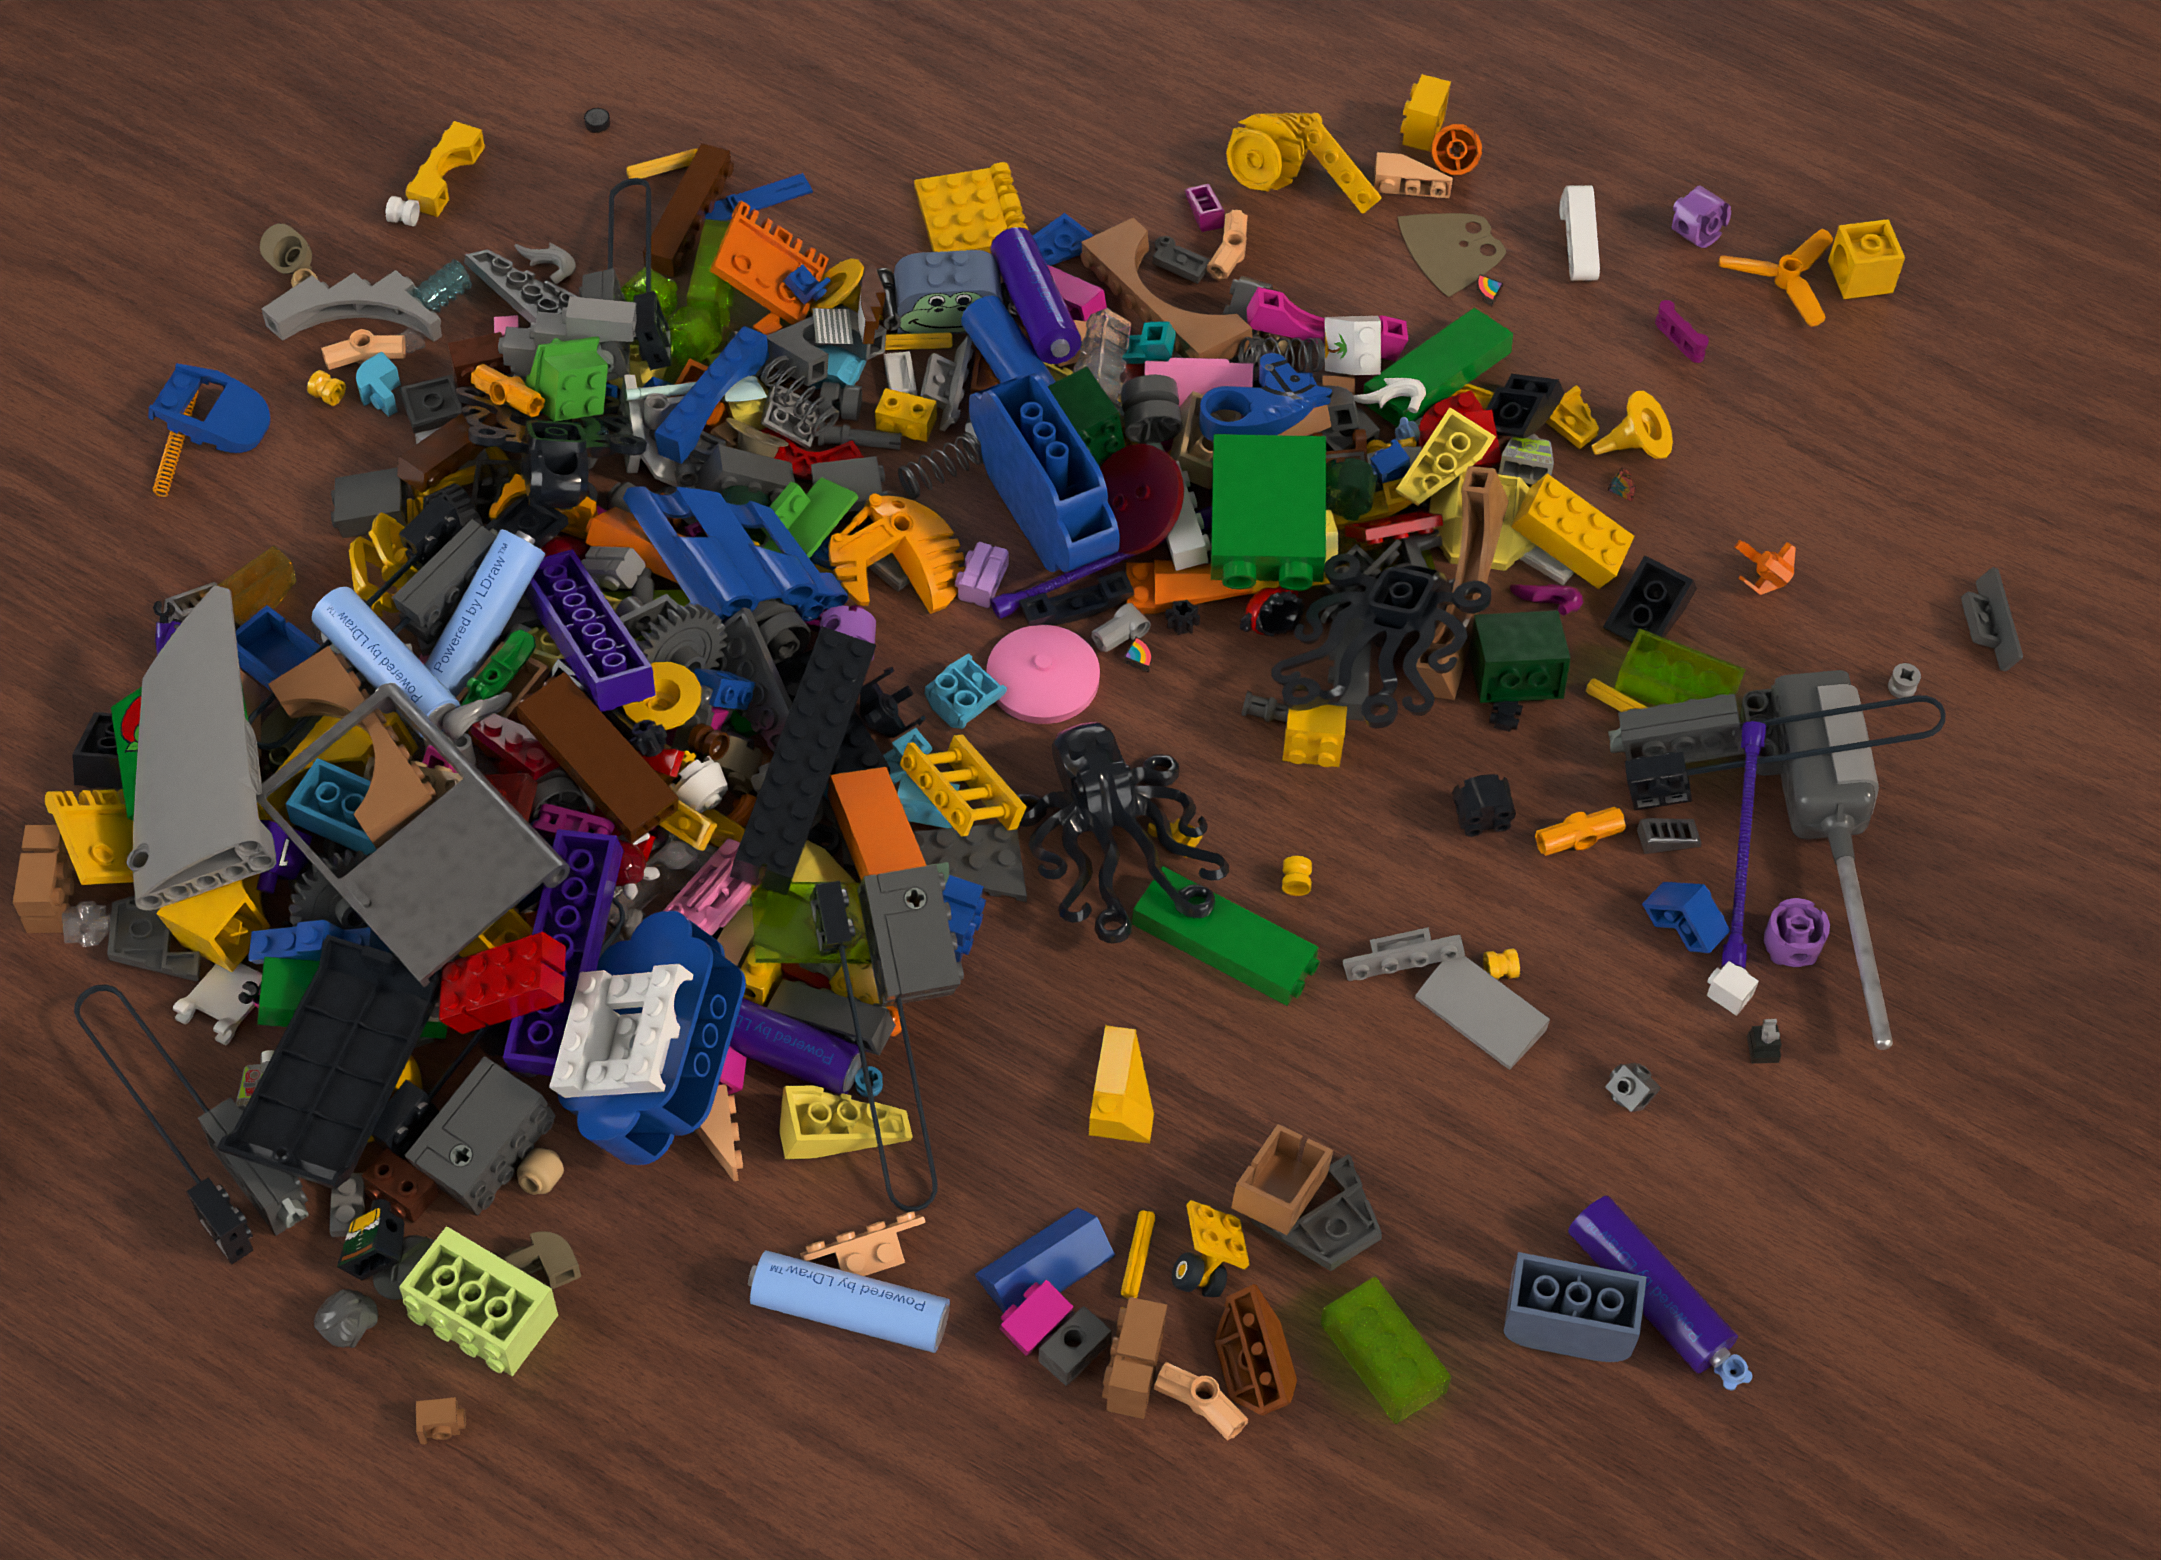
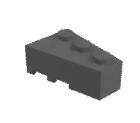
[695,445,795,504]

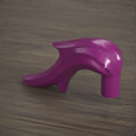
[1509,584,1584,616]

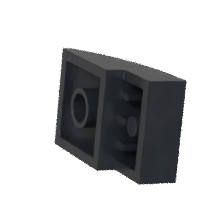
[1486,373,1565,438]

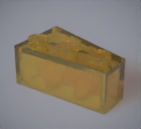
[206,545,296,627]

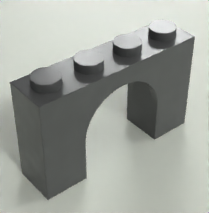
[766,304,886,386]

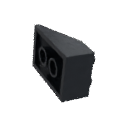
[1603,555,1697,653]
[72,712,123,790]

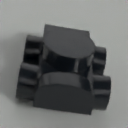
[1489,701,1523,732]

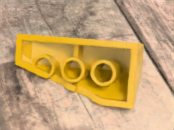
[1089,1025,1154,1144]

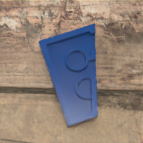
[1033,213,1094,266]

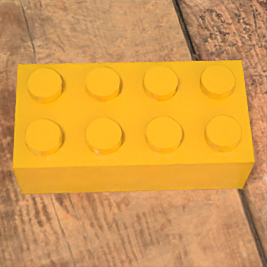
[1511,473,1635,589]

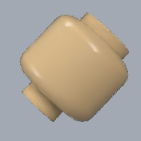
[516,1148,564,1195]

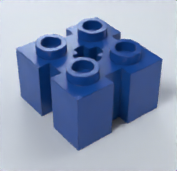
[942,875,986,962]

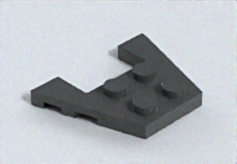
[107,895,201,981]
[1251,1154,1382,1271]

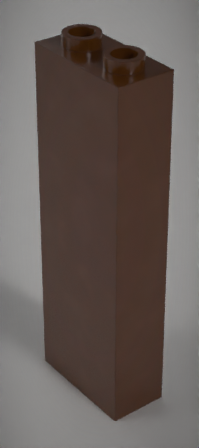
[517,672,679,844]

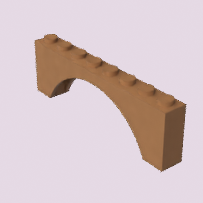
[1080,218,1252,360]
[1416,466,1509,700]
[268,646,438,849]

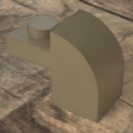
[504,1231,581,1290]

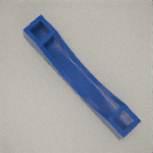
[655,326,769,464]

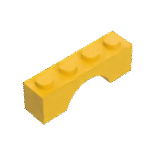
[406,121,485,217]

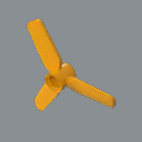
[1718,229,1833,327]

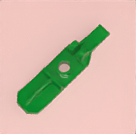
[461,629,536,706]

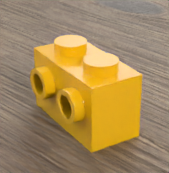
[875,388,937,442]

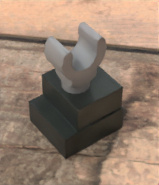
[1747,1019,1782,1064]

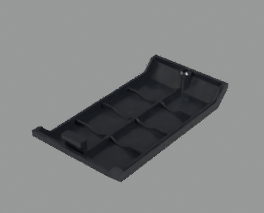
[217,935,442,1189]

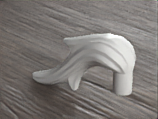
[1353,378,1426,413]

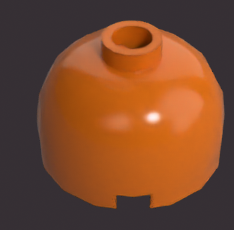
[1431,124,1482,176]

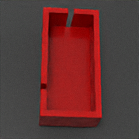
[439,932,566,1034]

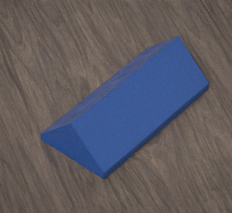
[975,1207,1115,1314]

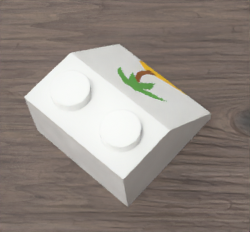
[1325,316,1381,375]

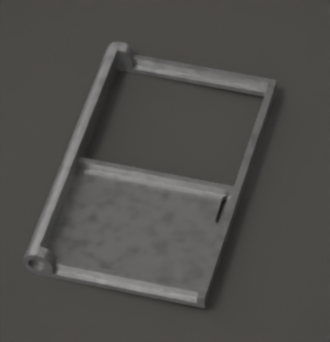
[256,683,570,987]

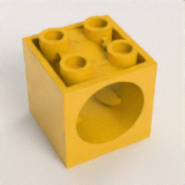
[1828,219,1905,299]

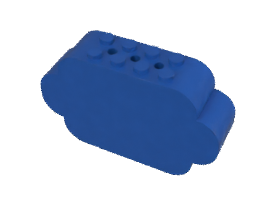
[969,373,1120,572]
[558,911,746,1165]

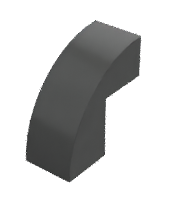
[1321,385,1360,431]

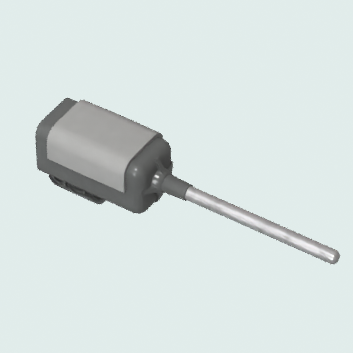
[1740,670,1893,1050]

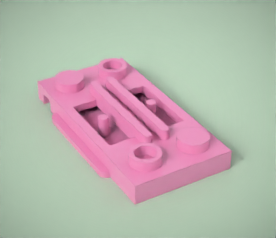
[1145,358,1254,417]
[662,838,767,936]

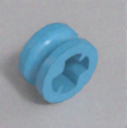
[855,1066,883,1097]

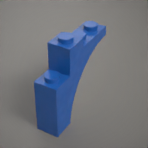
[248,920,395,964]

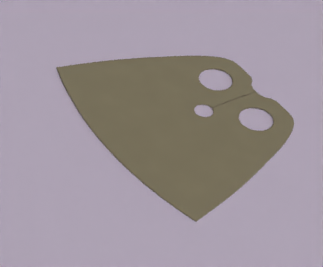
[1397,213,1506,297]

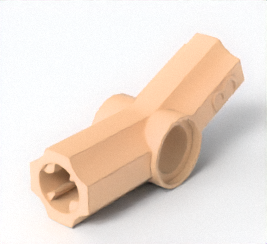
[1207,210,1248,281]
[321,329,406,370]
[1154,1362,1248,1441]

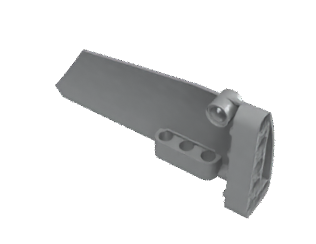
[127,585,276,911]

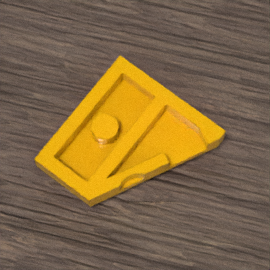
[1546,385,1599,449]

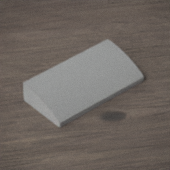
[1415,956,1550,1070]

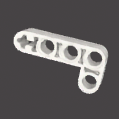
[1559,185,1600,281]

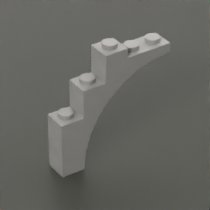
[262,270,442,342]
[498,296,637,383]

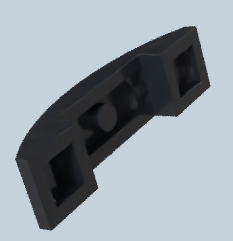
[1019,570,1134,626]

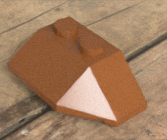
[1214,1284,1297,1416]

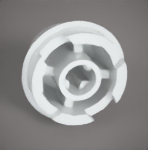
[669,756,728,813]

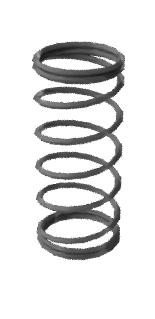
[1239,337,1325,372]
[761,356,839,436]
[898,432,983,498]

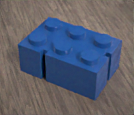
[236,605,320,693]

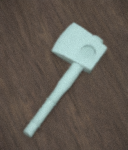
[624,376,767,402]

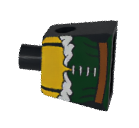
[337,1199,405,1281]

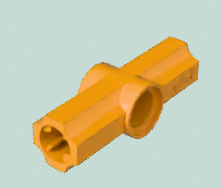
[471,364,545,417]
[1535,806,1626,856]

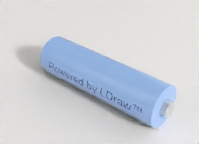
[424,529,545,698]
[312,587,460,738]
[748,1250,950,1353]

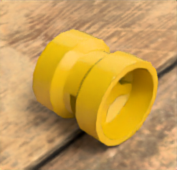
[307,370,346,406]
[1282,856,1312,896]
[1483,948,1520,980]

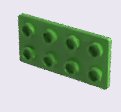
[761,477,858,558]

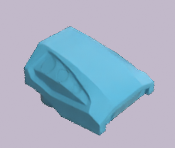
[809,345,867,389]
[924,653,1007,729]

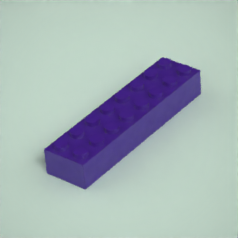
[524,549,656,712]
[503,829,623,1076]

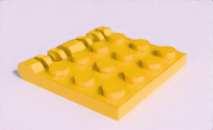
[914,162,1029,253]
[45,789,134,885]

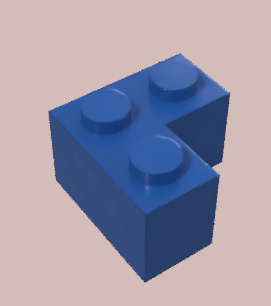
[1642,882,1730,953]

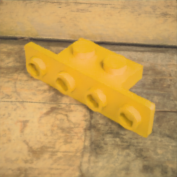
[1299,119,1382,213]

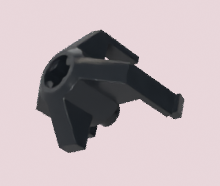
[860,667,926,738]

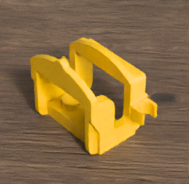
[349,512,418,617]

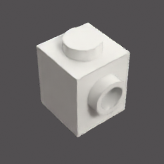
[1707,961,1759,1016]

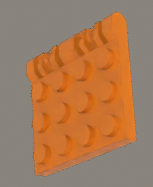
[709,200,829,325]

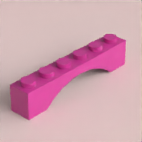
[1246,287,1408,361]

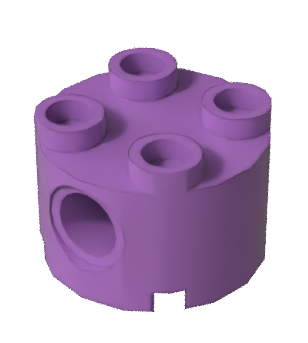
[1672,185,1731,248]
[819,606,876,661]
[1763,898,1830,967]

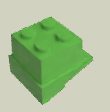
[525,336,608,422]

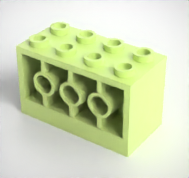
[399,1226,558,1376]

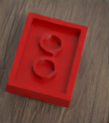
[1344,511,1443,544]

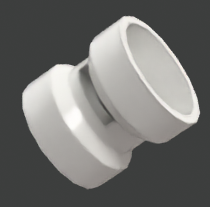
[386,196,420,226]

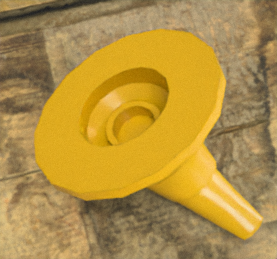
[808,258,884,320]
[1591,391,1673,459]
[622,662,701,730]

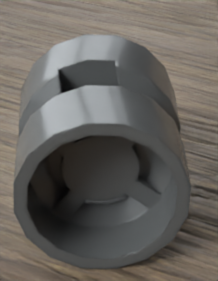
[819,381,863,421]

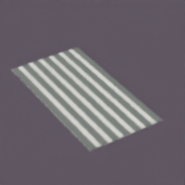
[812,308,853,344]

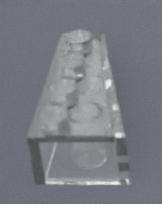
[1073,308,1131,411]

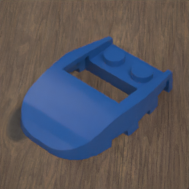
[148,363,271,453]

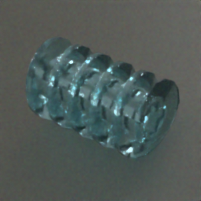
[412,259,472,313]

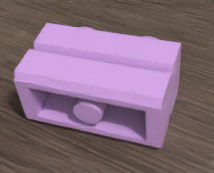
[955,541,1009,608]

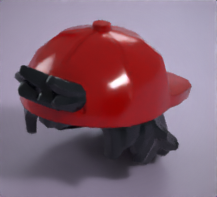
[1239,586,1304,637]

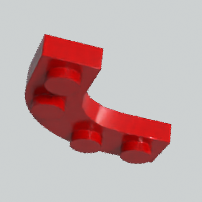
[1417,390,1484,450]
[759,427,864,480]

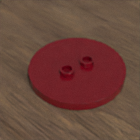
[1100,444,1184,555]

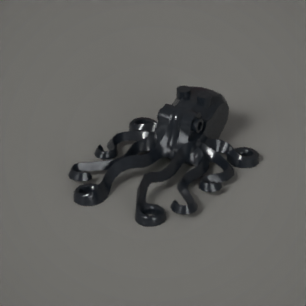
[455,371,647,509]
[1271,554,1491,729]
[1017,721,1229,944]

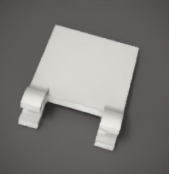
[173,963,262,1045]

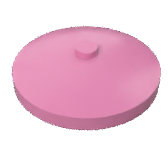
[986,625,1100,724]

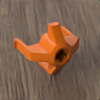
[1734,540,1796,595]

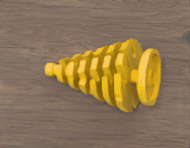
[1226,113,1322,192]

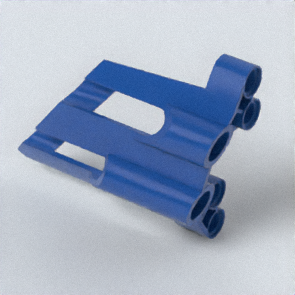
[623,486,849,624]

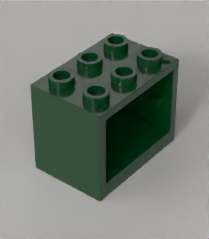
[1047,366,1125,468]
[1469,611,1571,703]

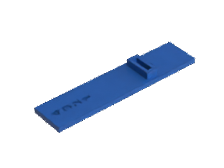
[705,173,813,227]

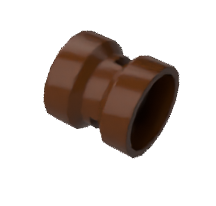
[688,723,730,760]

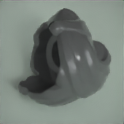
[314,1289,379,1348]

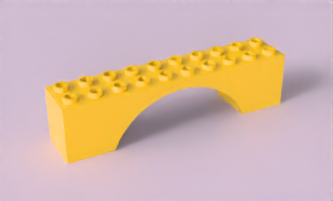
[156,711,418,972]

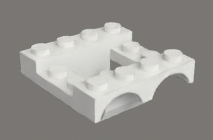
[549,964,694,1098]

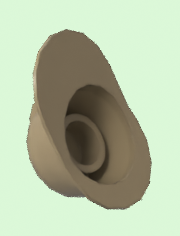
[260,224,313,274]
[726,418,788,458]

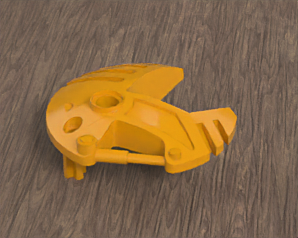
[828,493,965,614]

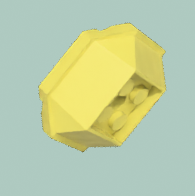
[1429,470,1536,571]

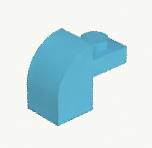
[356,352,401,417]

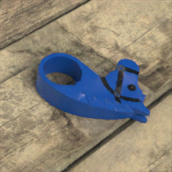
[1199,353,1332,442]

